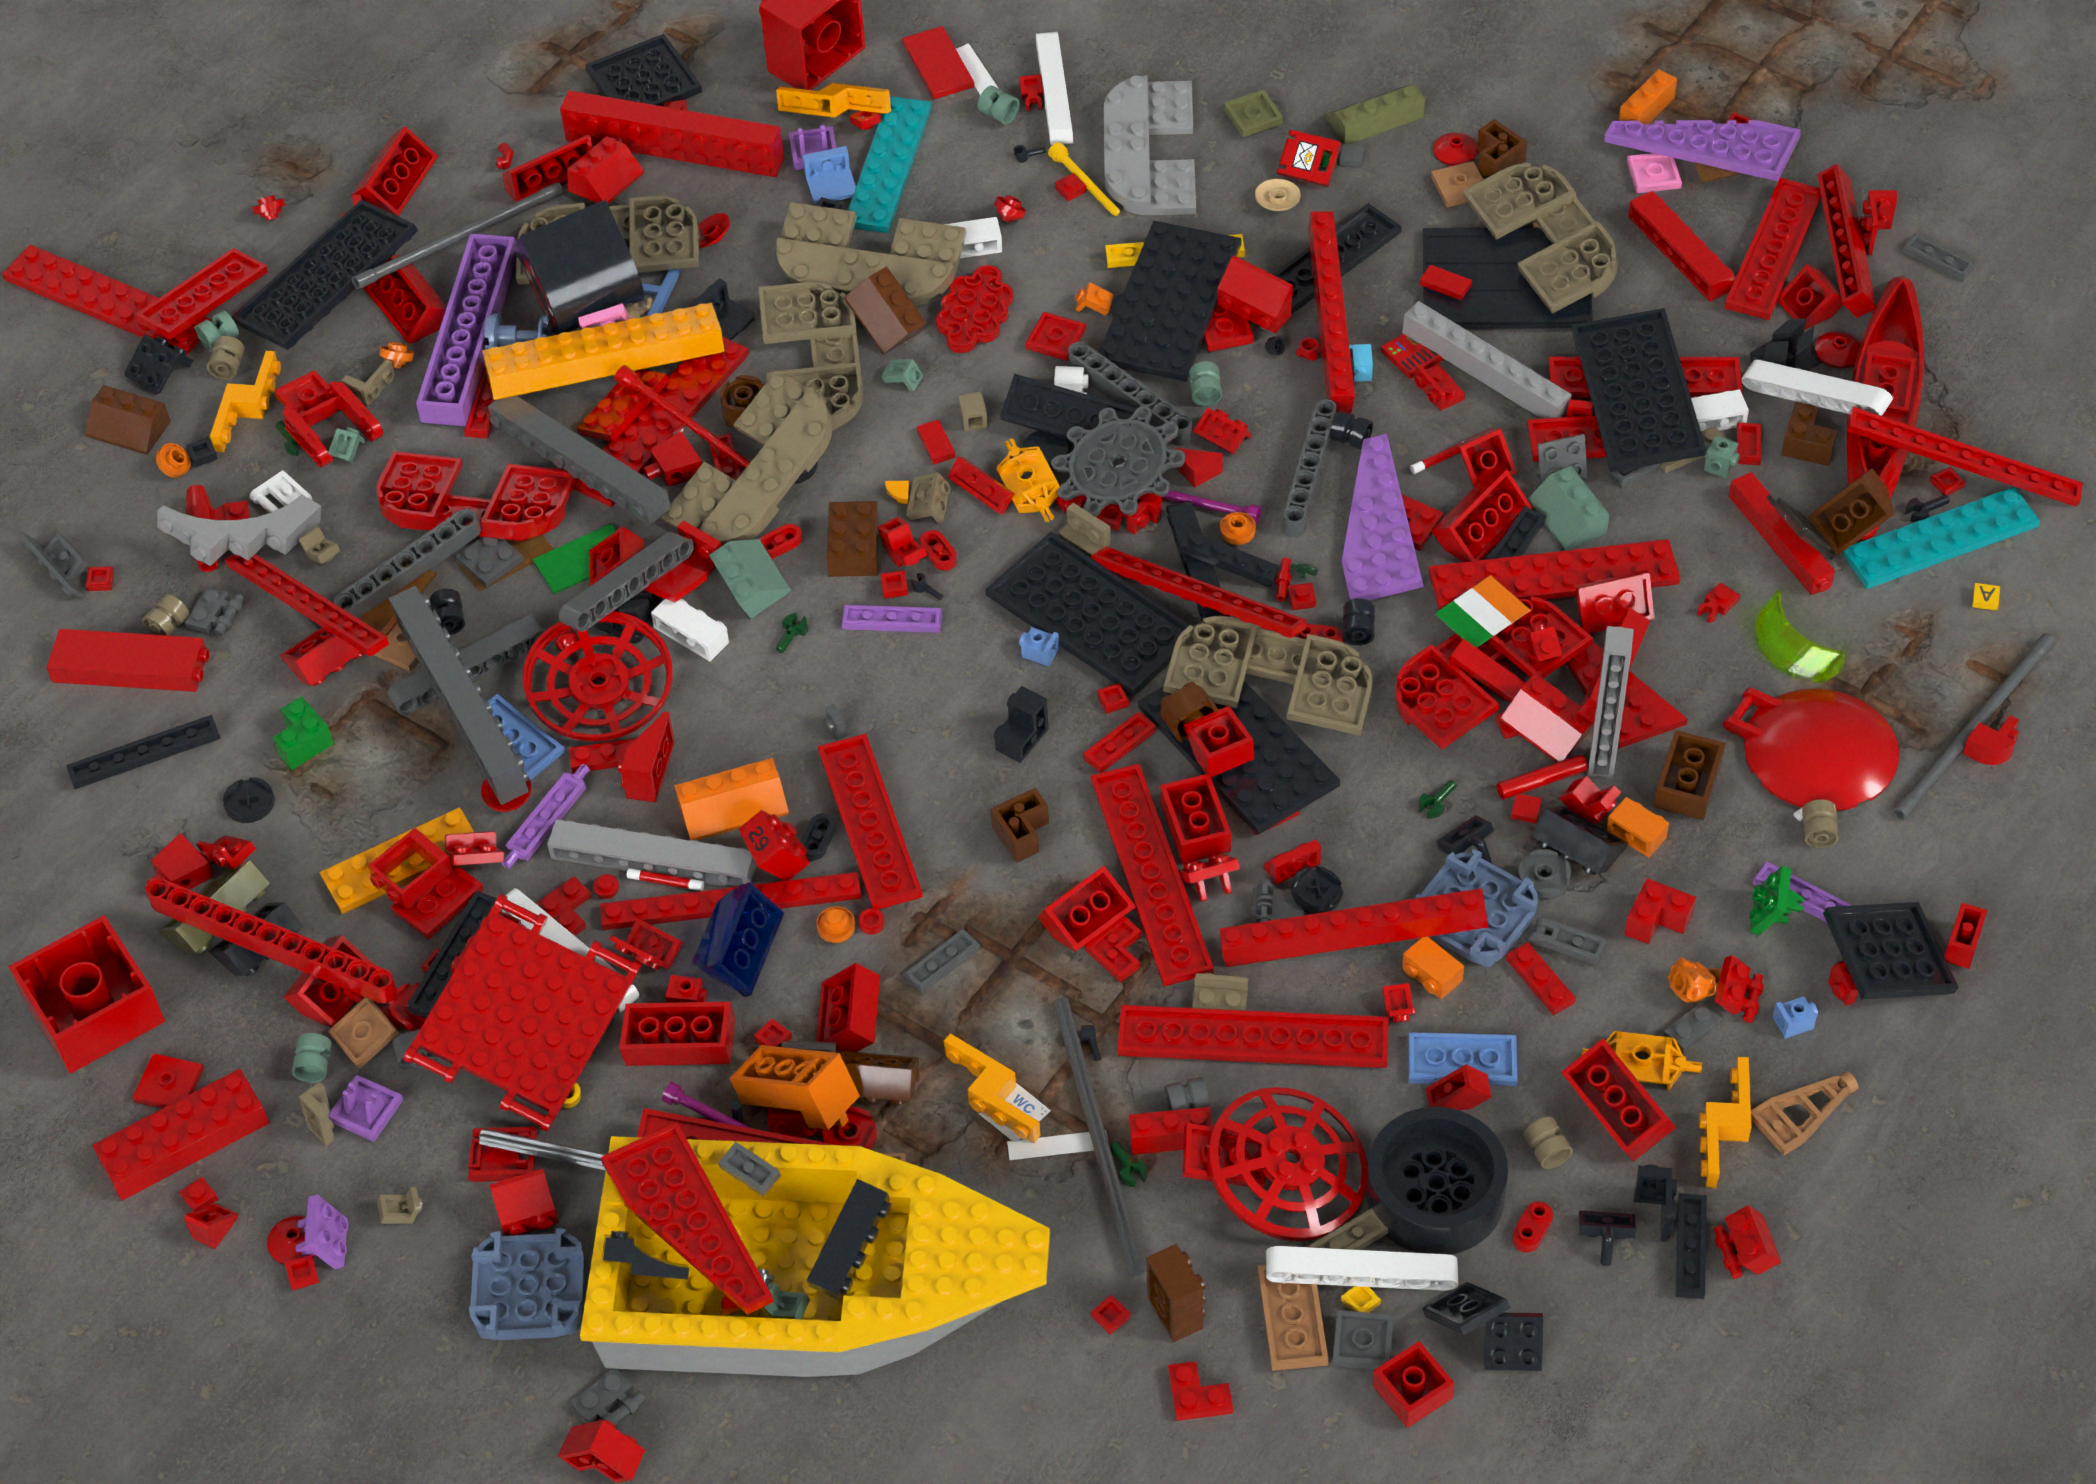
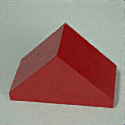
[1175,448,1223,488]
[184,1203,239,1249]

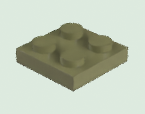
[1224,89,1283,137]

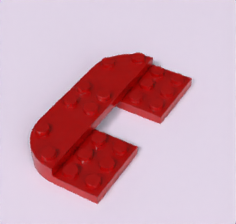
[377,451,576,542]
[1396,595,1593,750]

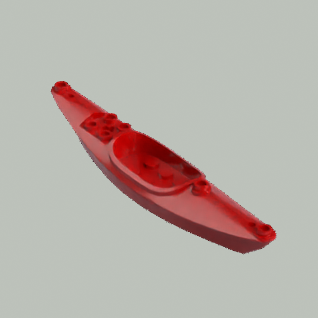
[1847,275,1924,541]

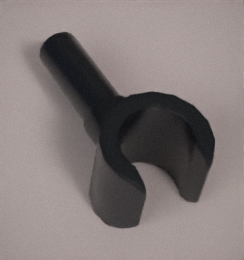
[1013,145,1046,163]
[911,573,943,600]
[1081,1025,1102,1061]

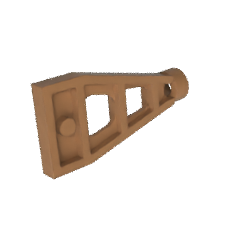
[1751,1071,1859,1156]

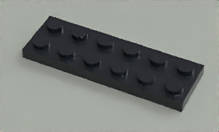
[1000,373,1137,439]

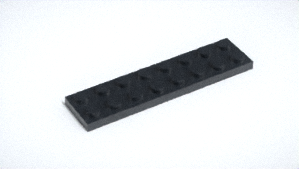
[1272,203,1402,314]

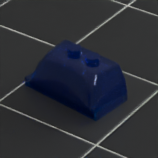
[692,882,784,997]

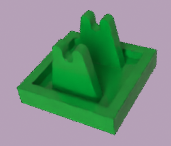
[1749,865,1805,936]

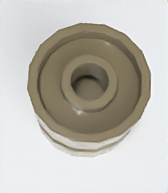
[207,336,245,380]
[142,594,189,636]
[1802,800,1839,849]
[1523,1117,1573,1169]

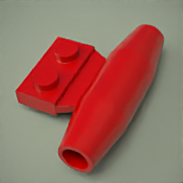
[185,485,250,572]

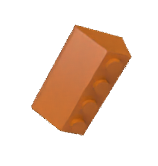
[674,758,789,841]

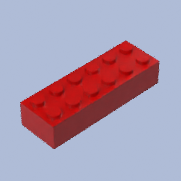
[92,1069,269,1201]

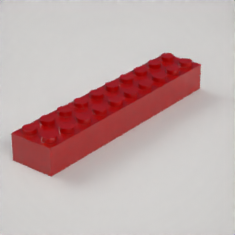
[560,90,784,177]

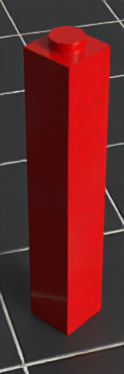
[1728,472,1835,595]
[1578,608,1650,723]

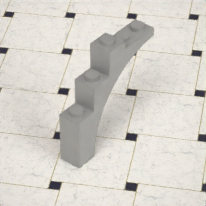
[157,495,321,566]

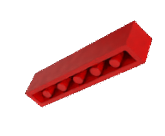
[1628,190,1735,302]

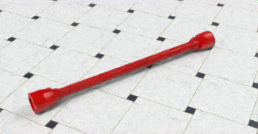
[614,365,751,469]

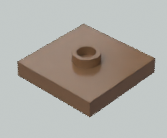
[1431,161,1483,208]
[373,616,418,671]
[327,997,400,1069]

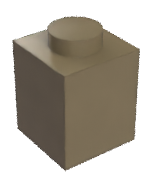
[958,392,988,432]

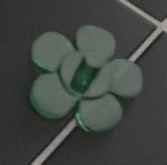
[1291,563,1318,578]

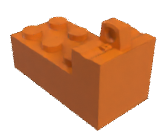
[729,1045,860,1130]

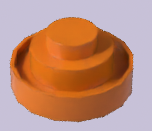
[379,342,414,368]
[156,443,191,478]
[1220,512,1256,545]
[816,906,855,943]

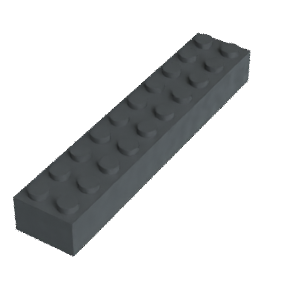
[389,586,529,805]

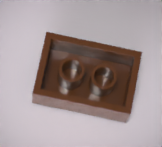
[826,501,879,577]
[1653,730,1726,820]
[1146,1244,1206,1343]

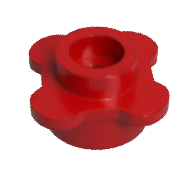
[1296,338,1321,361]

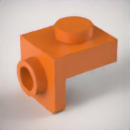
[1075,282,1114,316]

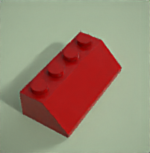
[351,126,438,216]
[502,135,592,202]
[364,254,447,344]
[1431,469,1533,562]

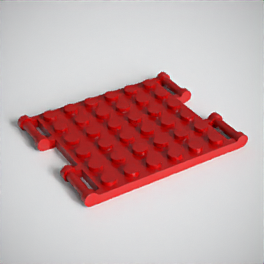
[403,894,642,1132]

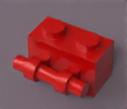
[1713,1205,1782,1279]

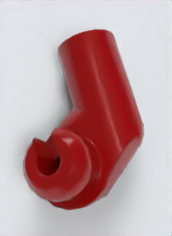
[495,142,514,170]

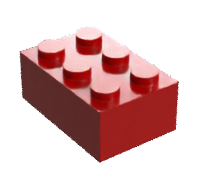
[1160,774,1232,864]

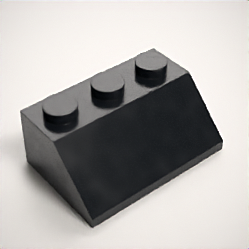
[1532,806,1628,875]
[209,902,303,977]

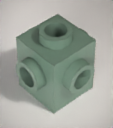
[1703,435,1740,479]

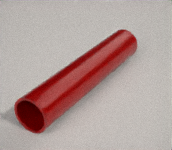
[1496,754,1588,800]

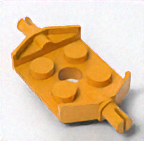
[997,439,1060,522]
[1582,1031,1702,1091]

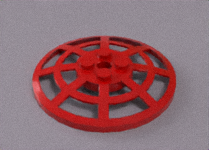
[523,611,673,741]
[1207,1087,1368,1241]

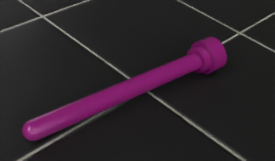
[1162,490,1261,525]
[661,1081,750,1128]

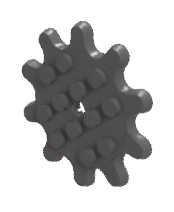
[1051,406,1185,517]

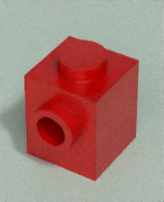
[666,975,708,1003]

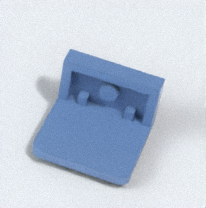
[802,146,856,204]

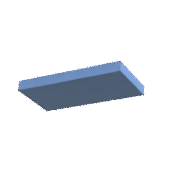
[488,694,565,781]
[1408,1032,1518,1086]

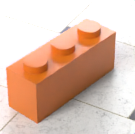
[1619,69,1677,124]

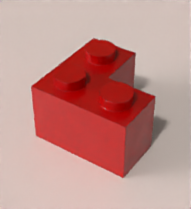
[1624,878,1696,944]
[558,1419,645,1483]

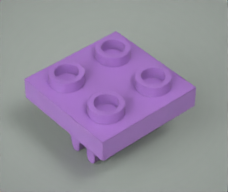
[789,125,836,170]
[328,1075,403,1142]
[296,1194,349,1269]

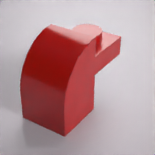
[1127,493,1162,535]
[877,517,927,567]
[1963,715,2019,765]
[1559,776,1621,823]

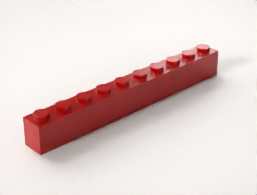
[1308,211,1355,413]
[1219,888,1488,967]

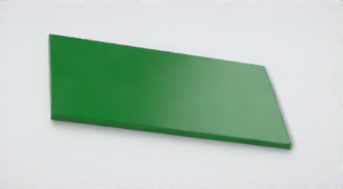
[532,524,616,594]

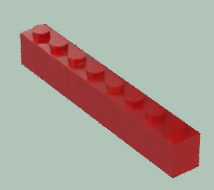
[1817,164,1877,319]

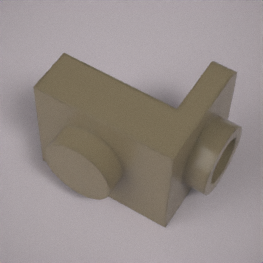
[298,527,341,564]
[377,1187,422,1224]

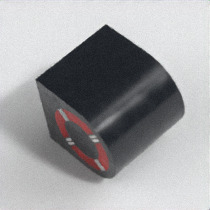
[514,199,645,335]

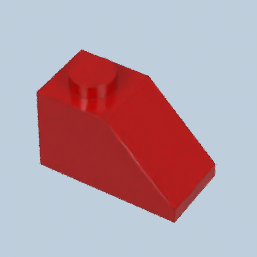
[1426,1064,1492,1110]

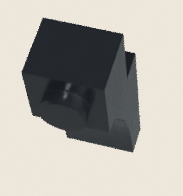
[602,1230,689,1279]

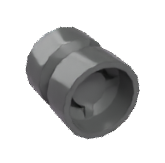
[1164,1077,1210,1111]

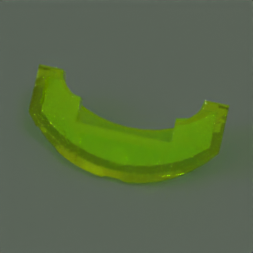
[1755,590,1846,683]

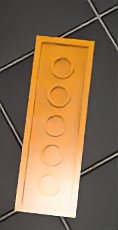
[319,807,474,914]

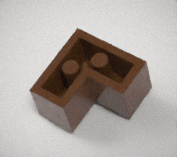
[1477,119,1527,178]
[1781,402,1838,466]
[990,788,1049,863]

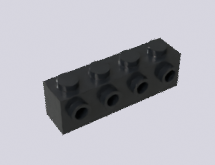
[806,1179,892,1301]

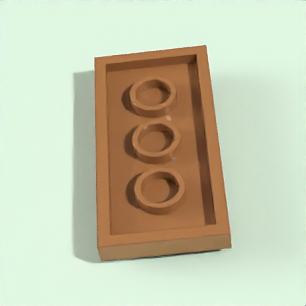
[1257,1265,1328,1371]

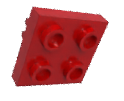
[1178,853,1240,902]

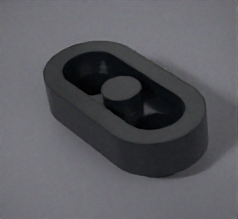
[800,813,835,860]

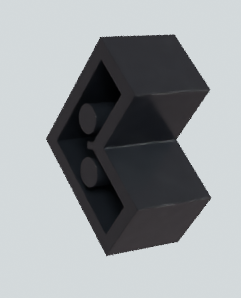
[994,686,1049,763]

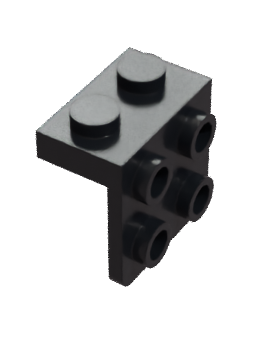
[689,278,755,340]
[124,334,193,394]
[1633,1164,1677,1242]

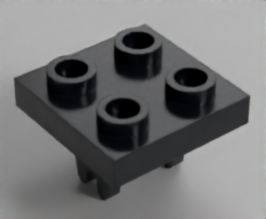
[1484,1312,1543,1371]

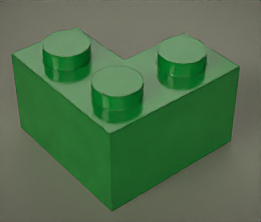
[272,696,334,770]

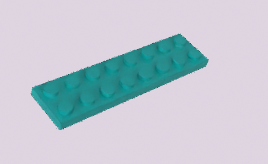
[848,96,932,234]
[1842,487,2040,589]

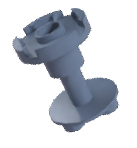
[485,313,554,350]

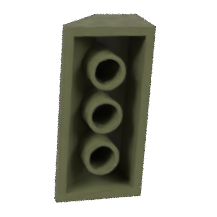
[1324,84,1425,144]
[158,860,270,954]

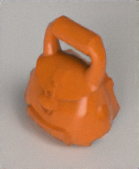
[1668,957,1722,1003]

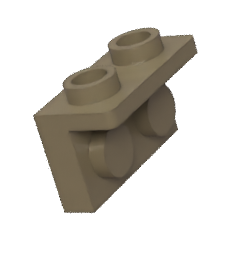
[906,472,950,523]
[1059,503,1111,557]
[1192,973,1248,1011]
[299,1082,335,1146]

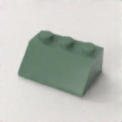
[1528,466,1609,551]
[709,539,791,619]

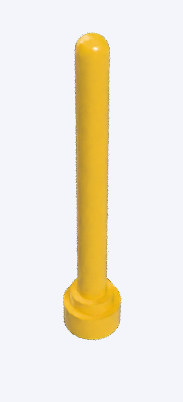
[1048,142,1120,216]

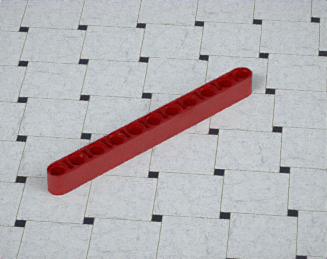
[145,878,397,1004]

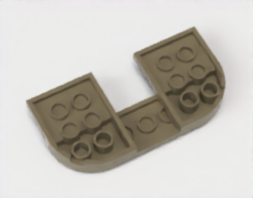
[1462,163,1618,314]
[516,196,700,285]
[776,202,967,306]
[758,282,863,431]
[661,370,833,546]
[1163,616,1372,736]

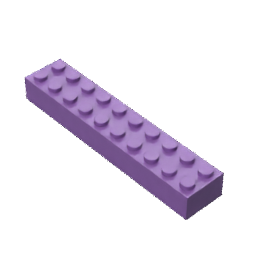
[416,234,516,426]

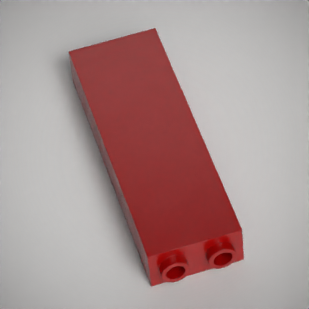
[46,629,210,692]

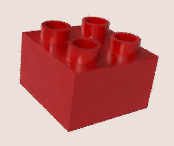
[759,0,866,90]
[8,915,166,1074]

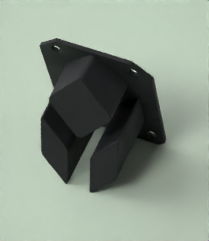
[1750,318,1823,371]
[594,590,663,644]

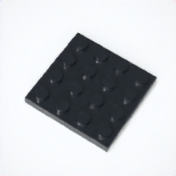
[585,34,702,107]
[1823,902,1959,1000]

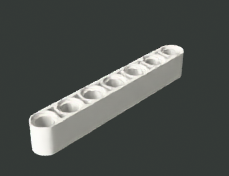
[1036,32,1073,146]
[1741,360,1893,416]
[502,888,639,1014]
[1266,1246,1458,1291]

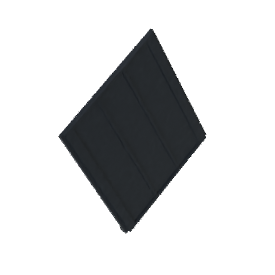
[1423,228,1593,329]

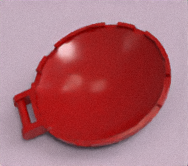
[1723,688,1899,811]

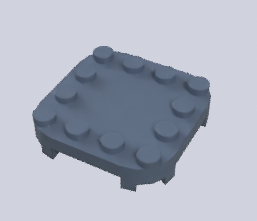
[1415,849,1539,967]
[469,1228,585,1340]

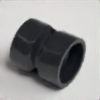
[1330,410,1373,450]
[429,588,465,635]
[1343,598,1375,646]

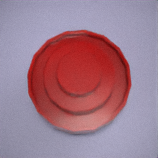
[251,195,286,221]
[994,195,1027,222]

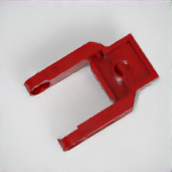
[274,370,383,468]

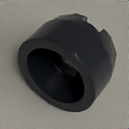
[1265,336,1285,355]

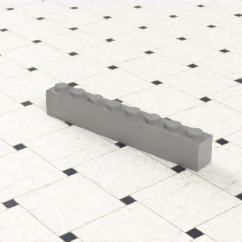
[1402,301,1572,419]
[1588,626,1634,779]
[547,820,757,888]

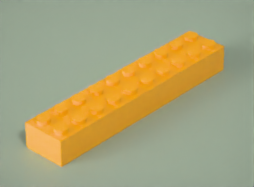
[482,303,724,400]

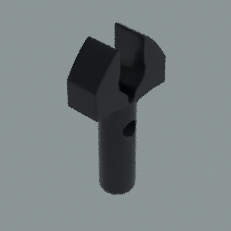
[1905,495,1950,522]

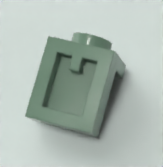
[881,359,923,391]
[328,427,365,463]

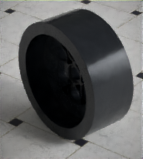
[1366,1107,1508,1255]

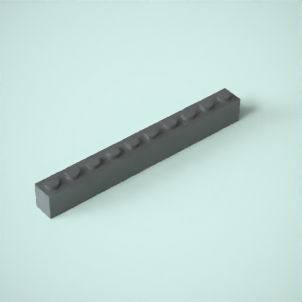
[488,396,671,524]

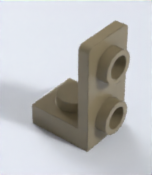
[341,359,395,406]

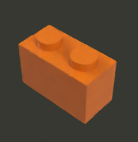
[1606,797,1669,857]
[1402,937,1464,999]

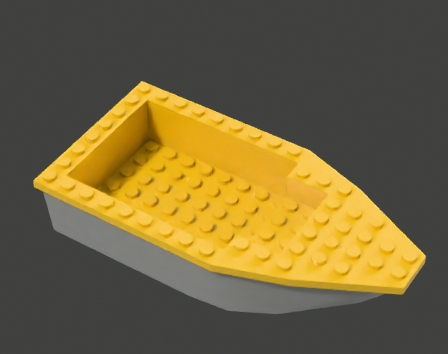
[580,1136,1050,1377]

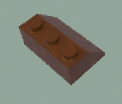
[844,266,926,355]
[85,385,171,455]
[1808,468,1895,555]
[839,1050,919,1104]

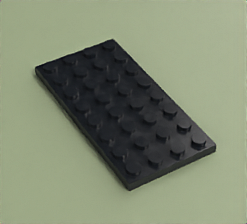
[231,200,418,350]
[1098,221,1242,382]
[1571,308,1706,472]
[985,532,1190,696]
[1138,681,1340,835]

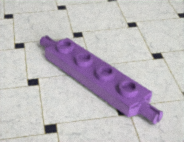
[501,764,590,869]

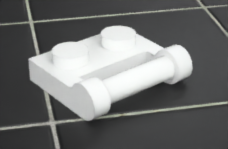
[250,470,313,513]

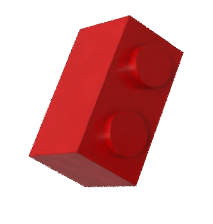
[1945,902,1988,969]

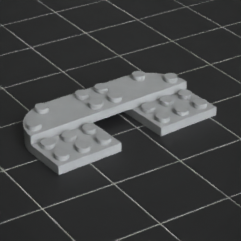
[1104,75,1196,215]

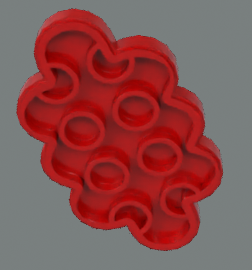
[935,265,1014,353]

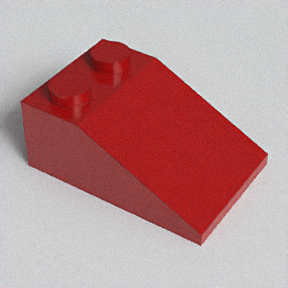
[618,712,675,803]

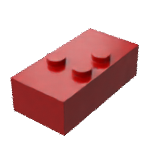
[619,1002,736,1066]
[1561,1038,1676,1162]

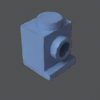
[1019,627,1059,666]
[1773,996,1818,1039]

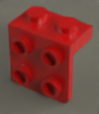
[609,918,684,970]

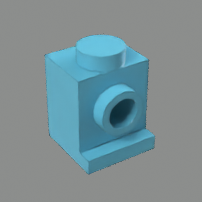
[1349,344,1373,382]

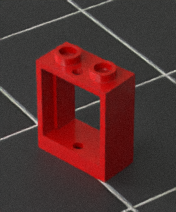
[368,828,453,909]

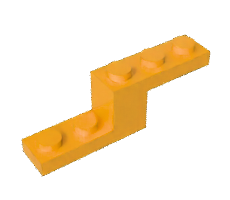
[776,83,891,117]
[210,351,281,452]
[944,1033,1041,1143]
[1699,1057,1751,1188]

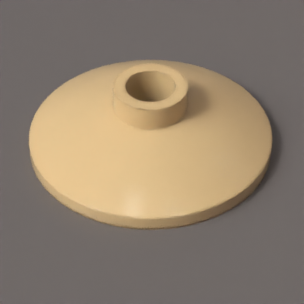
[1255,179,1301,211]

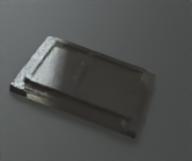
[1766,494,1835,560]

